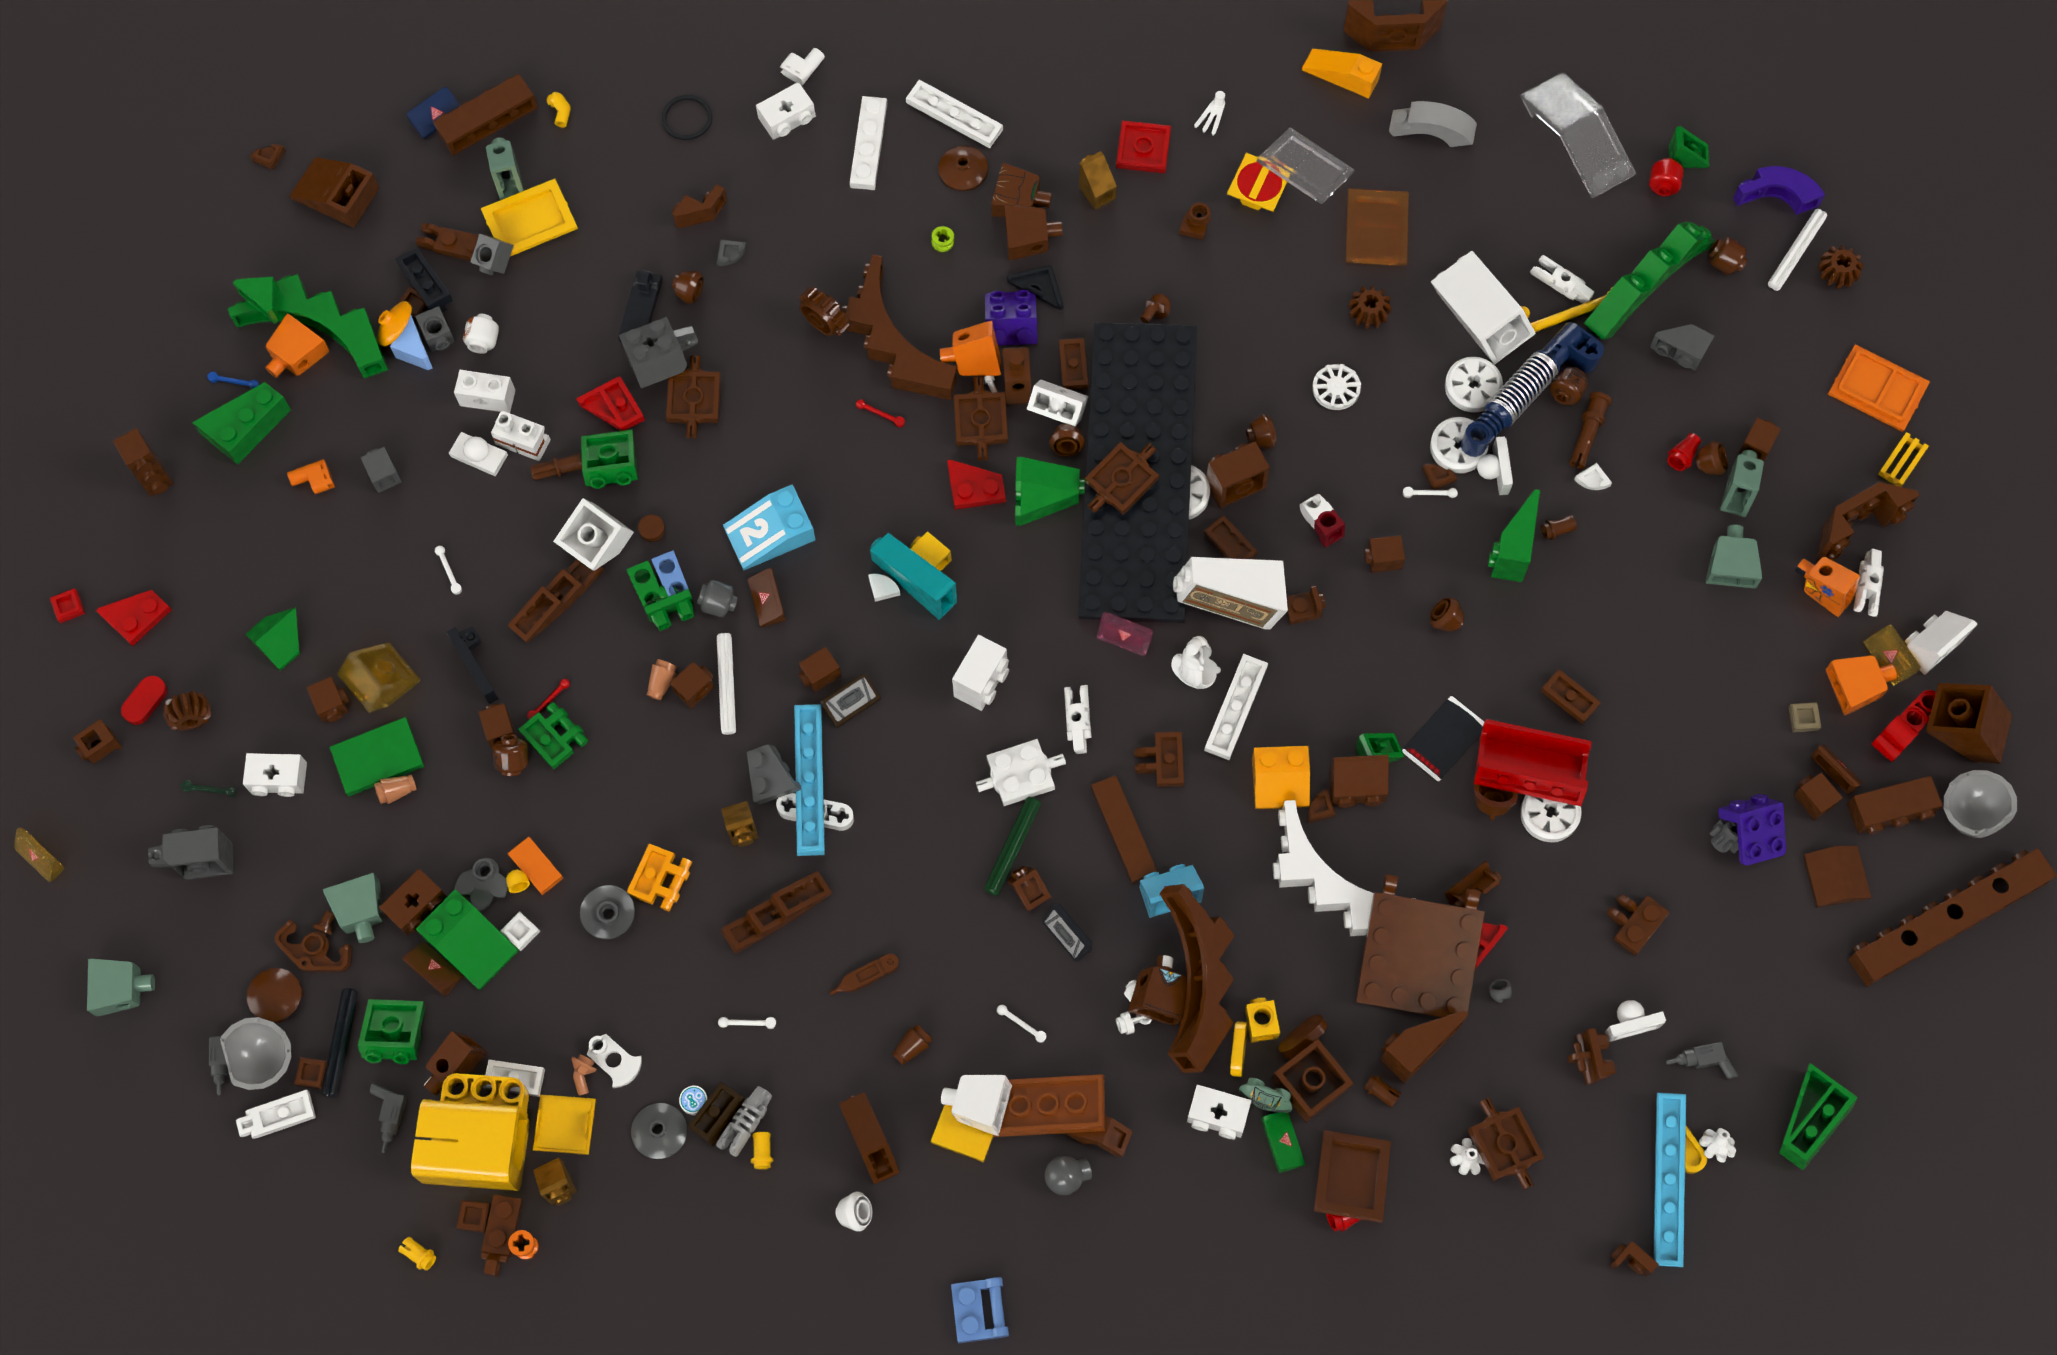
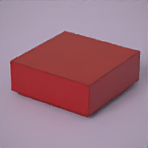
[50,588,85,623]

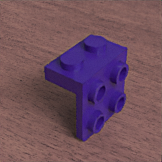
[985,290,1037,345]
[1718,794,1786,866]

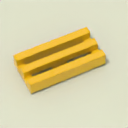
[1878,432,1929,487]

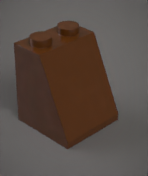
[1926,683,2012,764]

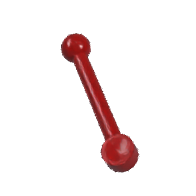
[856,399,905,428]
[527,679,570,720]

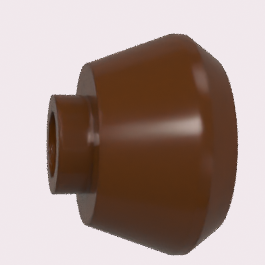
[672,271,704,304]
[1246,414,1277,449]
[1049,423,1085,457]
[1696,441,1729,475]
[1430,597,1464,632]

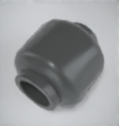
[697,580,738,618]

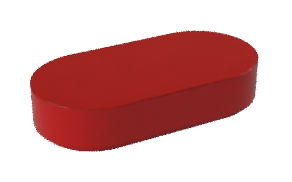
[121,676,167,725]

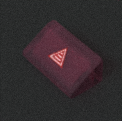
[1097,612,1153,656]

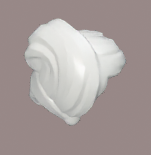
[1171,636,1221,689]

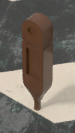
[829,953,899,996]

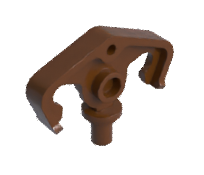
[275,910,352,972]

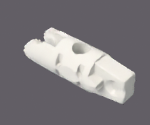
[1530,255,1594,303]
[1853,549,1884,617]
[1064,685,1091,754]

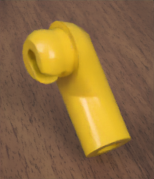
[547,92,571,128]

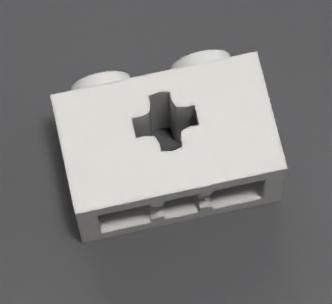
[756,82,816,140]
[454,370,516,413]
[1027,380,1089,426]
[243,753,307,797]
[1187,1085,1251,1139]

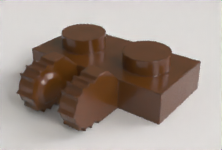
[1134,732,1184,787]
[1606,894,1670,956]

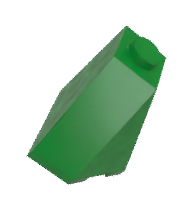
[1015,457,1085,526]

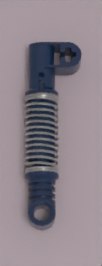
[1461,322,1604,457]

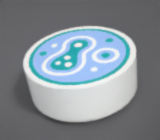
[679,1086,708,1115]

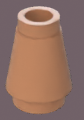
[646,659,677,701]
[374,775,417,805]

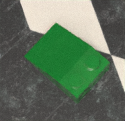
[1487,489,1540,582]
[416,889,519,991]

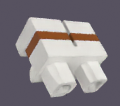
[491,411,551,461]

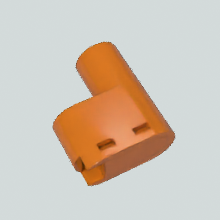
[287,459,335,495]

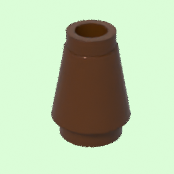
[892,1024,933,1065]

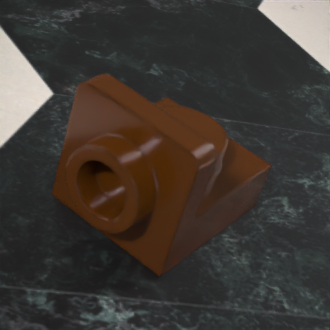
[1286,585,1326,625]
[1007,866,1051,911]
[1610,1241,1659,1276]

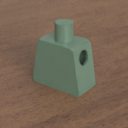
[486,138,524,200]
[1720,450,1764,517]
[1706,525,1762,589]
[323,873,384,943]
[87,959,155,1017]

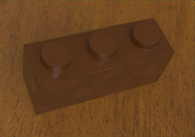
[113,428,174,496]
[1847,776,1943,835]

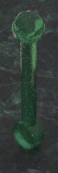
[181,780,237,797]

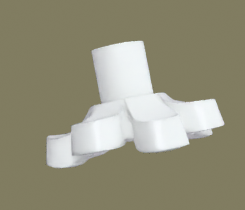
[1699,1128,1736,1162]
[1450,1138,1484,1175]

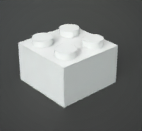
[952,634,1009,711]

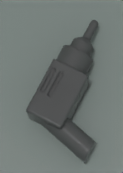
[209,1036,228,1095]
[1666,1042,1738,1079]
[370,1082,408,1153]

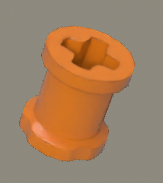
[508,1230,539,1260]

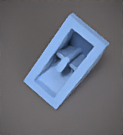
[390,316,432,370]

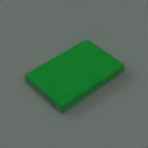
[330,717,425,797]

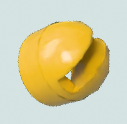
[506,869,530,893]

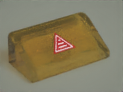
[1864,624,1921,686]
[14,827,65,882]

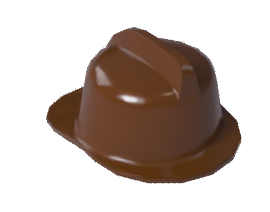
[1474,775,1518,821]

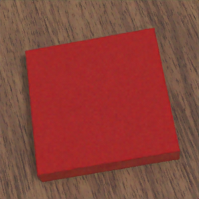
[1116,120,1171,173]

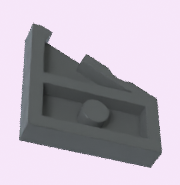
[747,744,801,804]

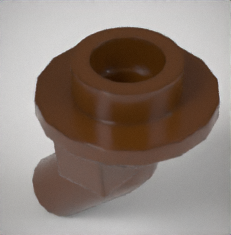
[1140,294,1171,324]

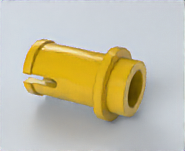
[751,1132,774,1169]
[398,1236,436,1271]

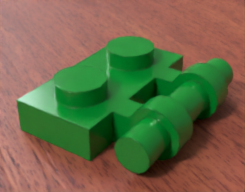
[518,702,589,770]

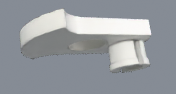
[587,1034,642,1088]

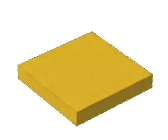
[931,1105,993,1162]

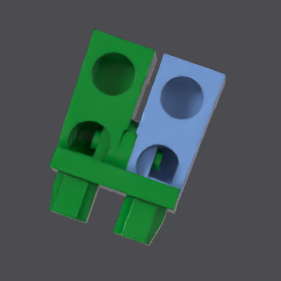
[626,550,694,631]

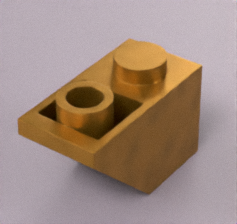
[1079,151,1117,210]
[721,801,759,847]
[533,1157,577,1206]

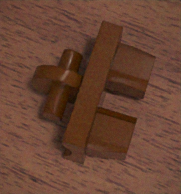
[1567,1028,1616,1085]

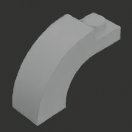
[1389,101,1477,147]

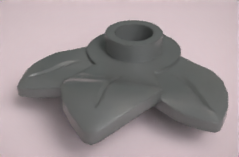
[454,858,508,912]

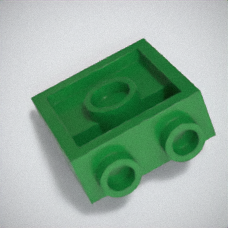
[581,430,638,489]
[358,999,425,1064]

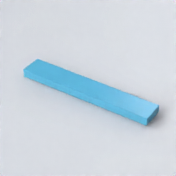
[794,704,825,856]
[1653,1093,1686,1268]

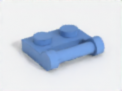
[951,1277,1009,1343]

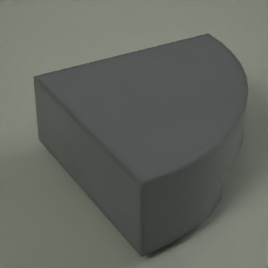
[717,240,747,266]

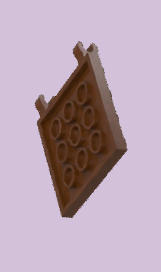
[1355,874,1485,1021]

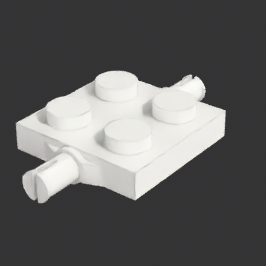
[976,739,1066,806]

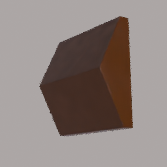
[1803,846,1872,908]

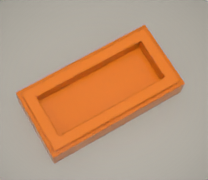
[507,837,564,895]

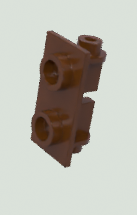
[1444,861,1502,908]

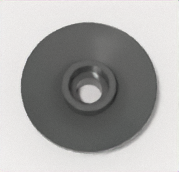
[580,885,635,939]
[631,1103,688,1160]

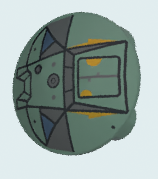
[1239,1078,1293,1113]

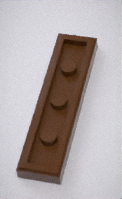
[1091,775,1157,884]

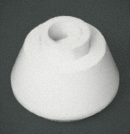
[836,1192,872,1231]

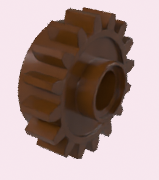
[799,287,850,336]

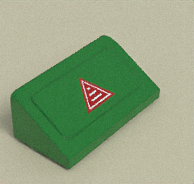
[1261,1113,1306,1174]

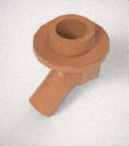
[571,1054,597,1095]

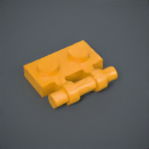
[627,844,692,912]

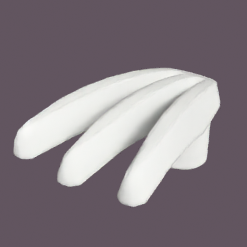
[1194,91,1225,136]

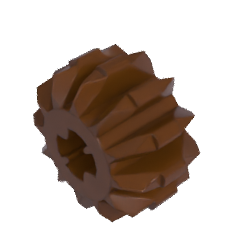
[1818,244,1864,289]
[1348,285,1392,330]
[163,691,211,731]

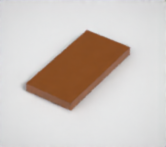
[992,1074,1105,1137]

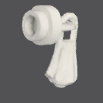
[1116,980,1152,1035]

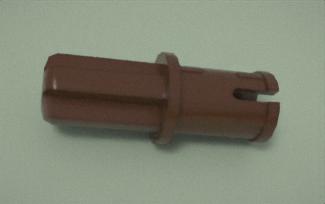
[530,453,582,480]

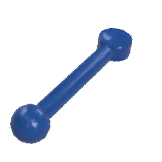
[207,372,259,389]

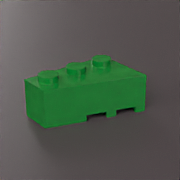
[192,382,291,464]
[1779,1063,1858,1170]

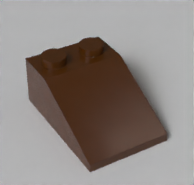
[1380,1010,1469,1084]

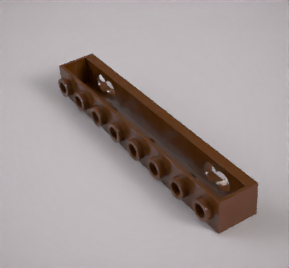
[1848,848,2057,987]

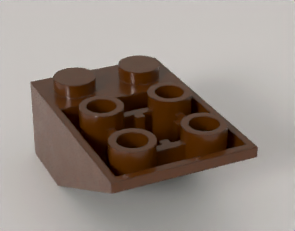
[289,157,380,228]

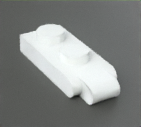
[236,1090,316,1139]

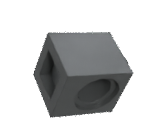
[470,234,514,276]
[415,306,455,352]
[360,447,402,493]

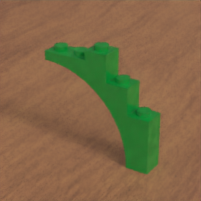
[1584,222,1715,340]
[227,274,388,378]

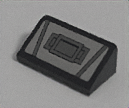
[1042,902,1092,962]

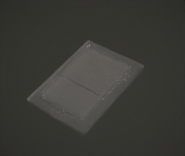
[1257,127,1354,205]

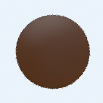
[638,515,665,542]

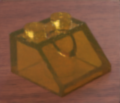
[337,642,421,712]

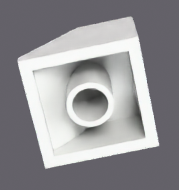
[553,498,634,571]
[1901,611,1977,675]

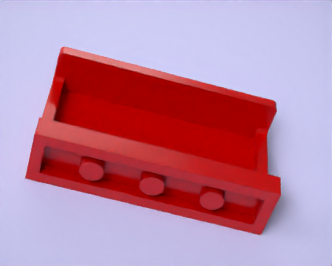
[1473,719,1592,806]

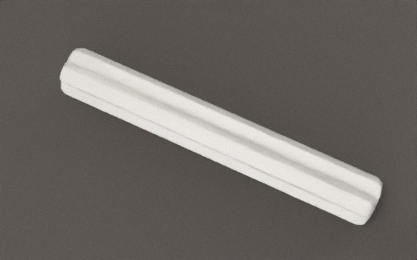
[1768,209,1827,291]
[717,633,736,735]

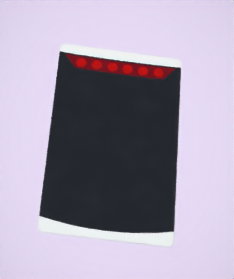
[1402,696,1484,781]

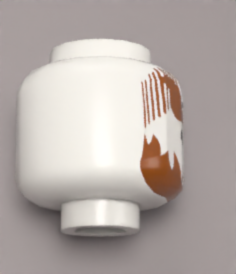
[463,314,499,354]

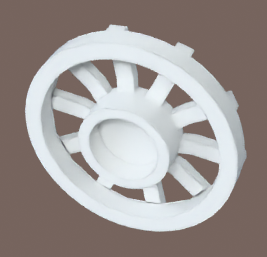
[1312,364,1361,410]

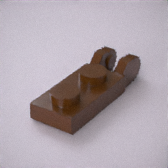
[415,223,479,261]

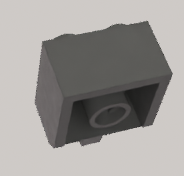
[619,317,698,388]
[148,825,234,880]

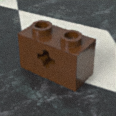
[379,869,447,936]

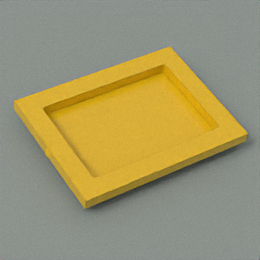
[481,178,578,256]

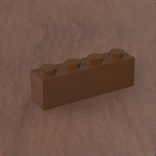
[433,74,538,156]

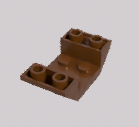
[1343,0,1448,52]
[1816,482,1920,562]

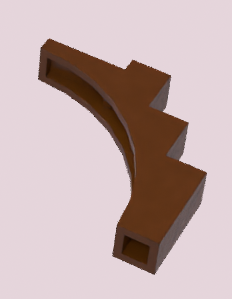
[842,254,957,400]
[1160,884,1235,1073]

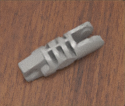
[716,1086,772,1157]

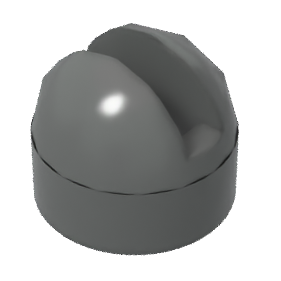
[1488,979,1512,1003]

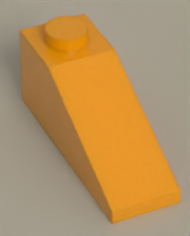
[1302,48,1382,99]

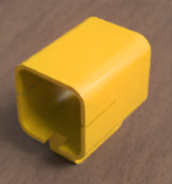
[411,1073,529,1191]

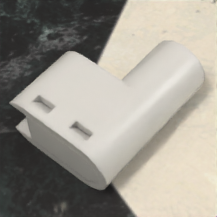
[780,48,825,85]

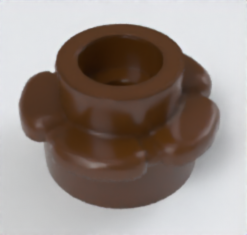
[1187,202,1212,227]

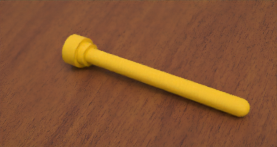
[1530,287,1613,332]

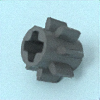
[1709,819,1739,853]

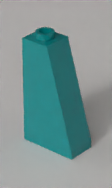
[870,533,957,620]

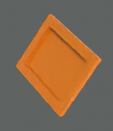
[1828,344,1930,432]

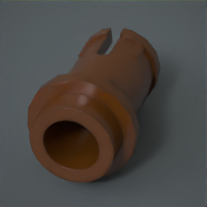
[1541,514,1577,540]
[1364,1075,1401,1108]

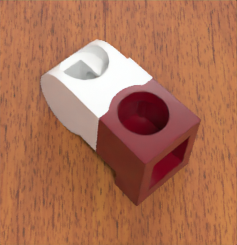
[1299,494,1345,548]

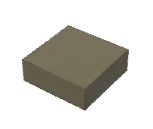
[1788,702,1822,732]

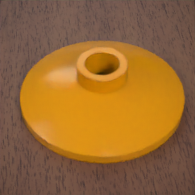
[377,301,412,347]

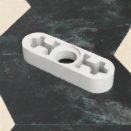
[776,793,854,831]

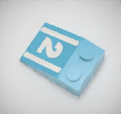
[723,484,816,571]

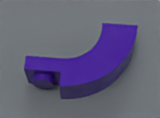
[1733,166,1825,215]

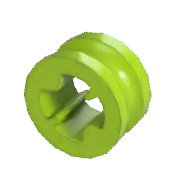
[931,226,954,252]

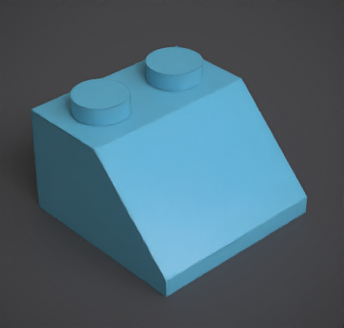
[1139,864,1204,918]

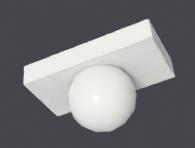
[449,432,508,477]
[1477,436,1513,495]
[1605,1000,1666,1042]

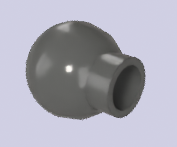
[1044,1156,1092,1195]

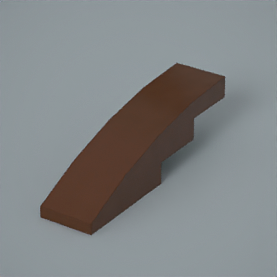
[507,559,605,643]
[721,870,832,954]

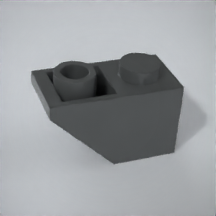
[1650,324,1714,371]

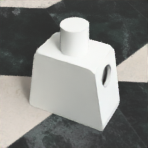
[941,1075,1012,1136]

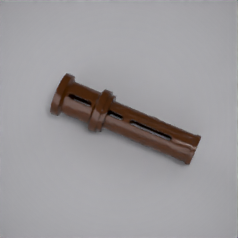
[1569,392,1612,469]

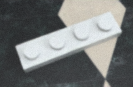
[906,80,1003,148]
[850,96,887,190]
[1204,654,1268,760]

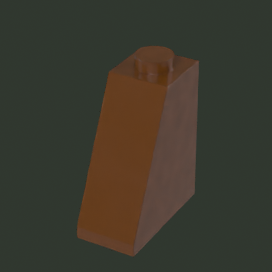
[839,1092,900,1184]

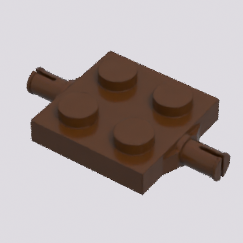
[666,355,721,439]
[954,376,1008,461]
[1085,442,1159,515]
[1467,1097,1545,1190]

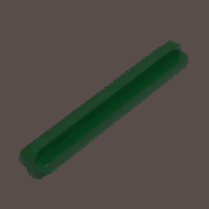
[984,796,1041,896]

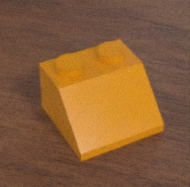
[1252,746,1310,809]

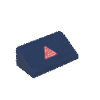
[406,86,460,139]

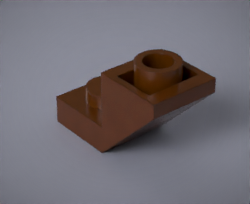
[672,184,727,228]
[1065,1116,1133,1157]

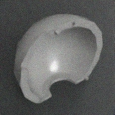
[1943,770,2017,838]
[220,1017,291,1090]

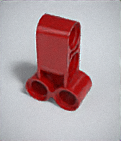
[1871,690,1936,763]

